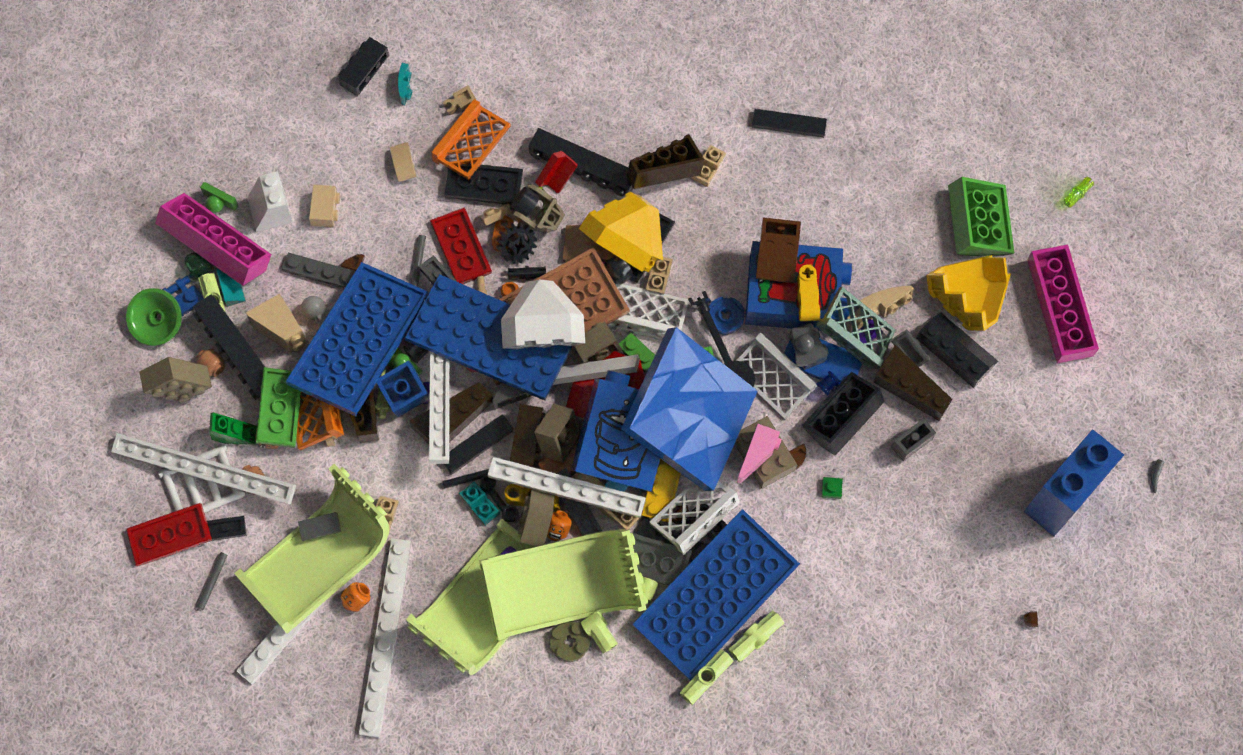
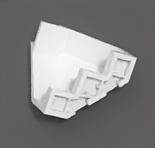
[501,279,585,350]

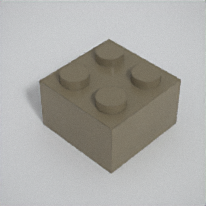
[575,322,622,363]
[534,404,581,463]
[518,489,555,546]

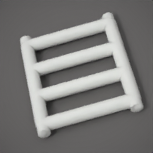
[158,445,245,513]

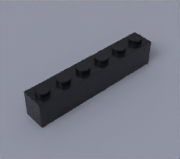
[528,128,633,196]
[193,294,265,401]

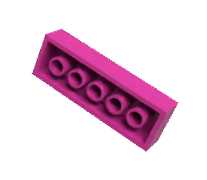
[155,193,272,286]
[1027,244,1099,363]

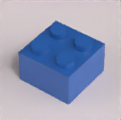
[376,360,430,417]

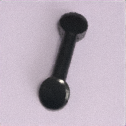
[480,475,519,522]

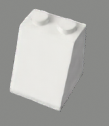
[247,171,292,232]

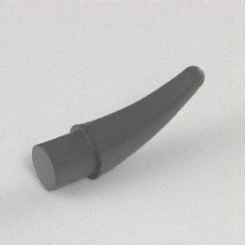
[1151,459,1165,493]

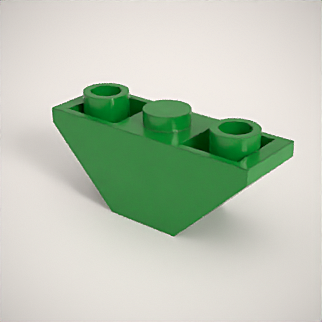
[209,412,257,444]

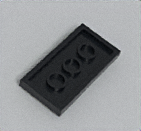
[444,161,523,205]

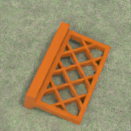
[431,99,511,180]
[296,392,344,450]

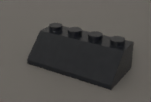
[916,312,999,388]
[802,372,885,456]

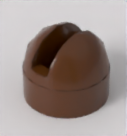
[1024,611,1038,627]

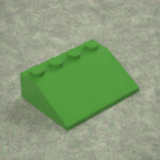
[948,177,1015,256]

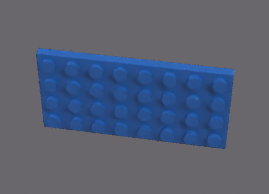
[286,262,429,416]
[405,274,573,401]
[632,509,800,681]

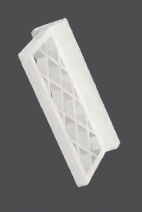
[608,284,689,340]
[736,333,818,419]
[649,481,740,555]

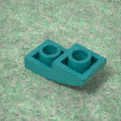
[398,62,413,105]
[459,481,500,526]

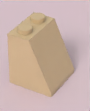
[246,294,307,353]

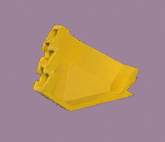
[579,191,663,272]
[926,255,1011,331]

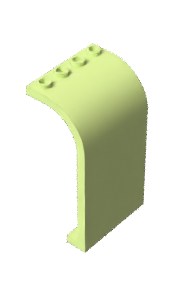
[234,464,389,633]
[406,519,536,675]
[479,529,648,640]

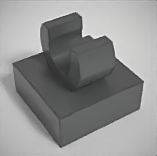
[403,343,428,363]

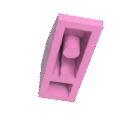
[737,424,782,483]

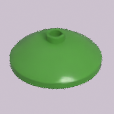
[126,288,182,346]

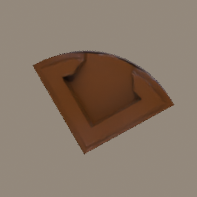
[341,254,365,271]
[789,444,806,470]

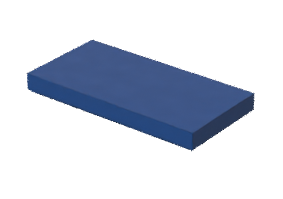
[784,339,863,387]

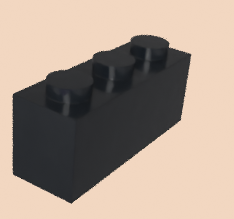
[338,37,389,96]

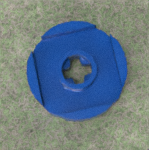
[709,297,745,335]

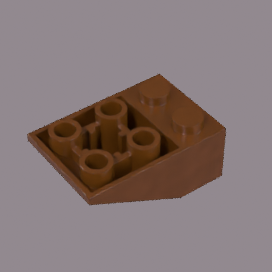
[756,217,801,283]

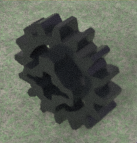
[496,222,537,264]

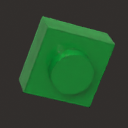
[822,477,843,499]

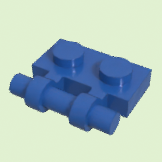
[162,276,204,316]

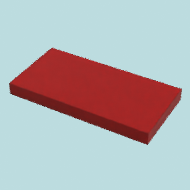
[430,207,492,284]
[126,503,212,566]

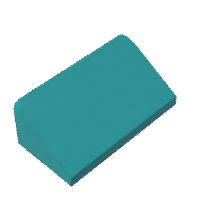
[216,268,246,307]

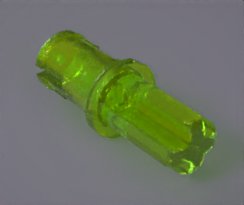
[1064,176,1094,208]

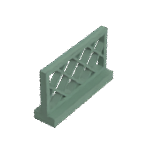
[816,287,896,369]

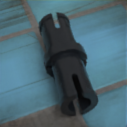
[508,266,546,281]

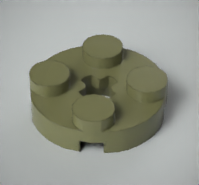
[550,621,590,662]

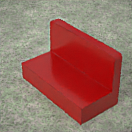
[535,151,578,193]

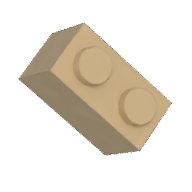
[309,185,340,227]

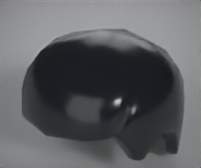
[604,257,633,285]

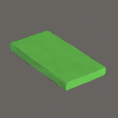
[255,367,301,448]

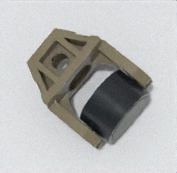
[510,184,565,233]

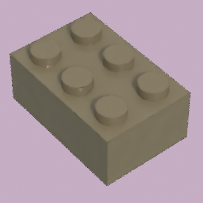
[139,357,212,403]
[735,416,797,489]

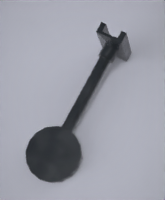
[688,291,755,387]

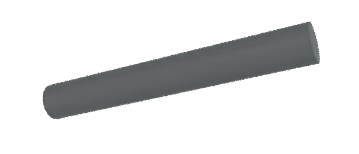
[411,235,426,287]
[197,552,228,610]

